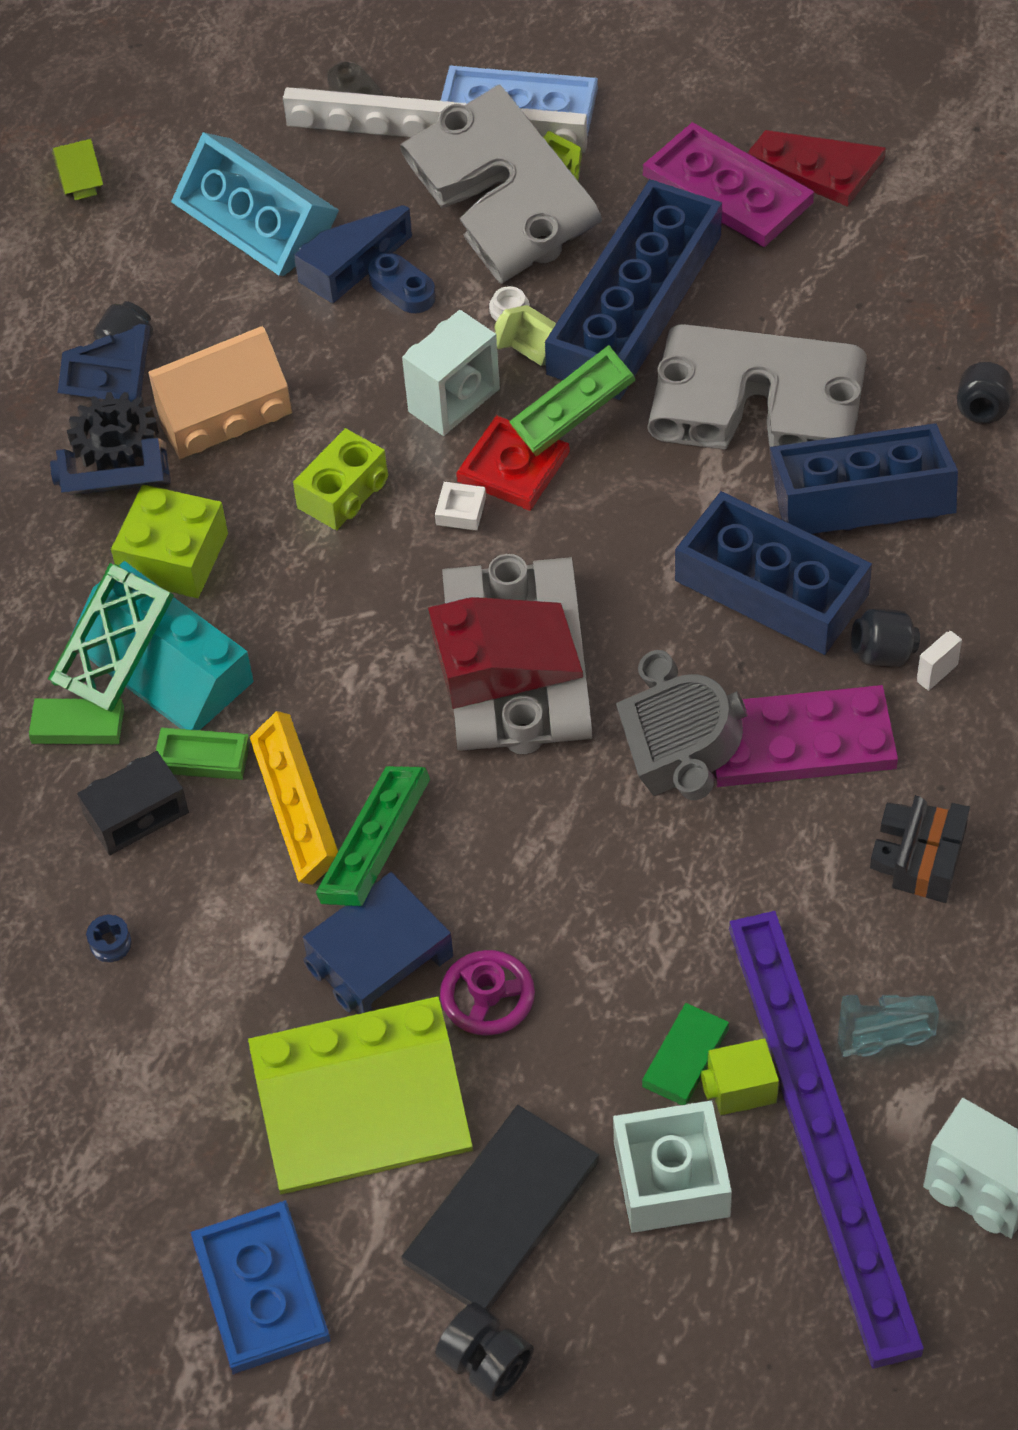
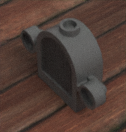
[616,650,748,800]

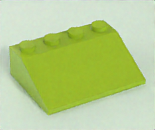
[248,996,473,1195]

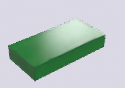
[642,1003,729,1105]

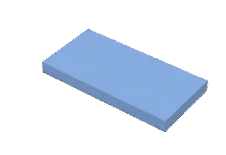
[441,66,598,136]

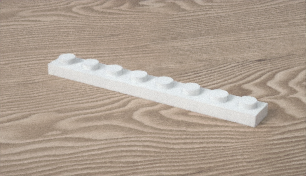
[283,87,587,153]

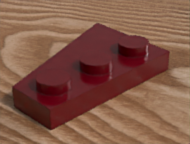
[747,130,886,207]

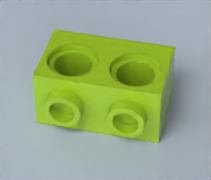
[293,428,388,531]

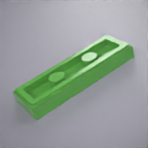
[509,345,635,456]

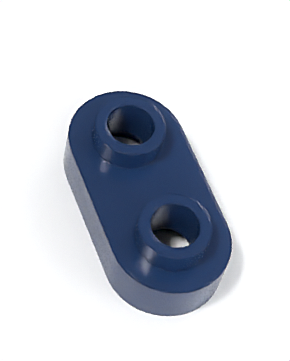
[368,253,436,313]

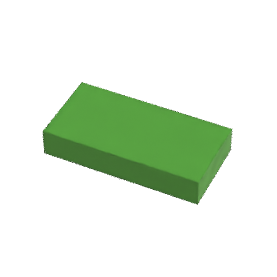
[29,698,124,744]
[156,728,250,780]

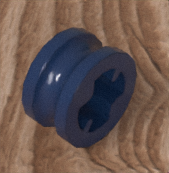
[86,914,132,962]

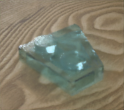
[837,995,940,1057]

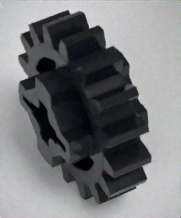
[67,392,159,471]

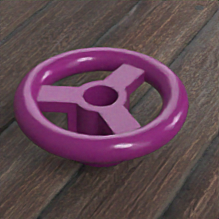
[440,950,535,1035]

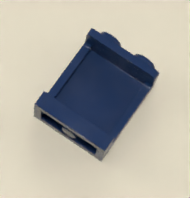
[50,438,171,495]
[303,872,454,1014]

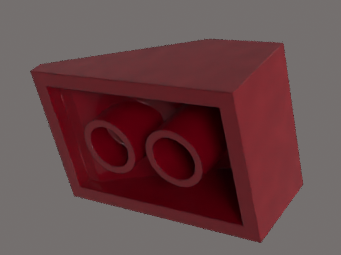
[428,597,583,709]

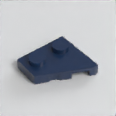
[57,324,150,402]

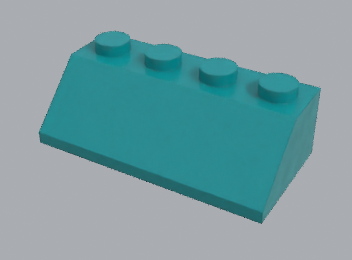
[69,561,254,730]

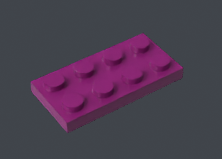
[643,122,814,247]
[714,685,898,787]

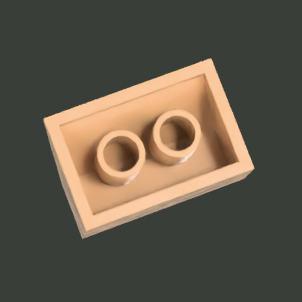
[148,326,292,459]

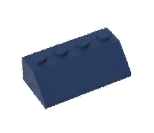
[770,423,958,535]

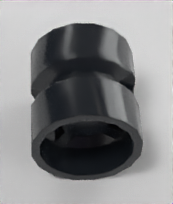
[435,1302,534,1401]

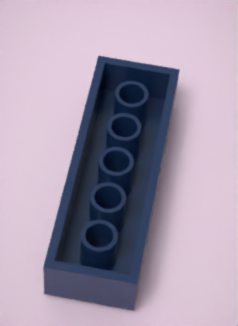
[545,179,722,400]

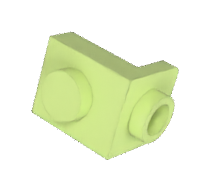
[495,305,556,366]

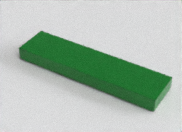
[316,766,430,906]

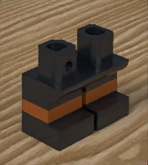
[870,795,970,903]

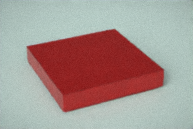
[456,415,570,511]

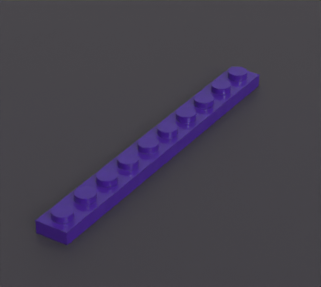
[729,911,924,1369]

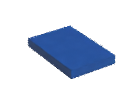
[190,1200,331,1374]

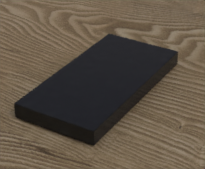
[401,1104,599,1311]

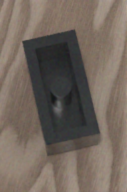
[77,751,189,856]

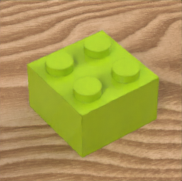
[111,484,228,598]

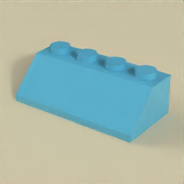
[171,132,339,276]

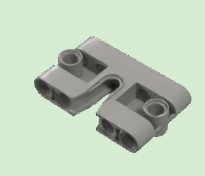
[400,85,602,284]
[647,325,867,449]
[442,554,592,754]

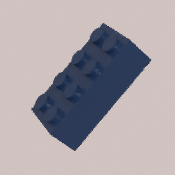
[675,491,872,655]

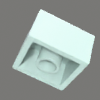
[402,310,500,436]
[923,1097,1018,1238]
[613,1101,732,1233]

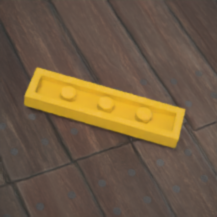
[249,711,338,885]

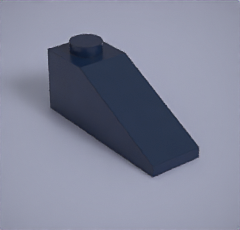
[294,205,412,304]

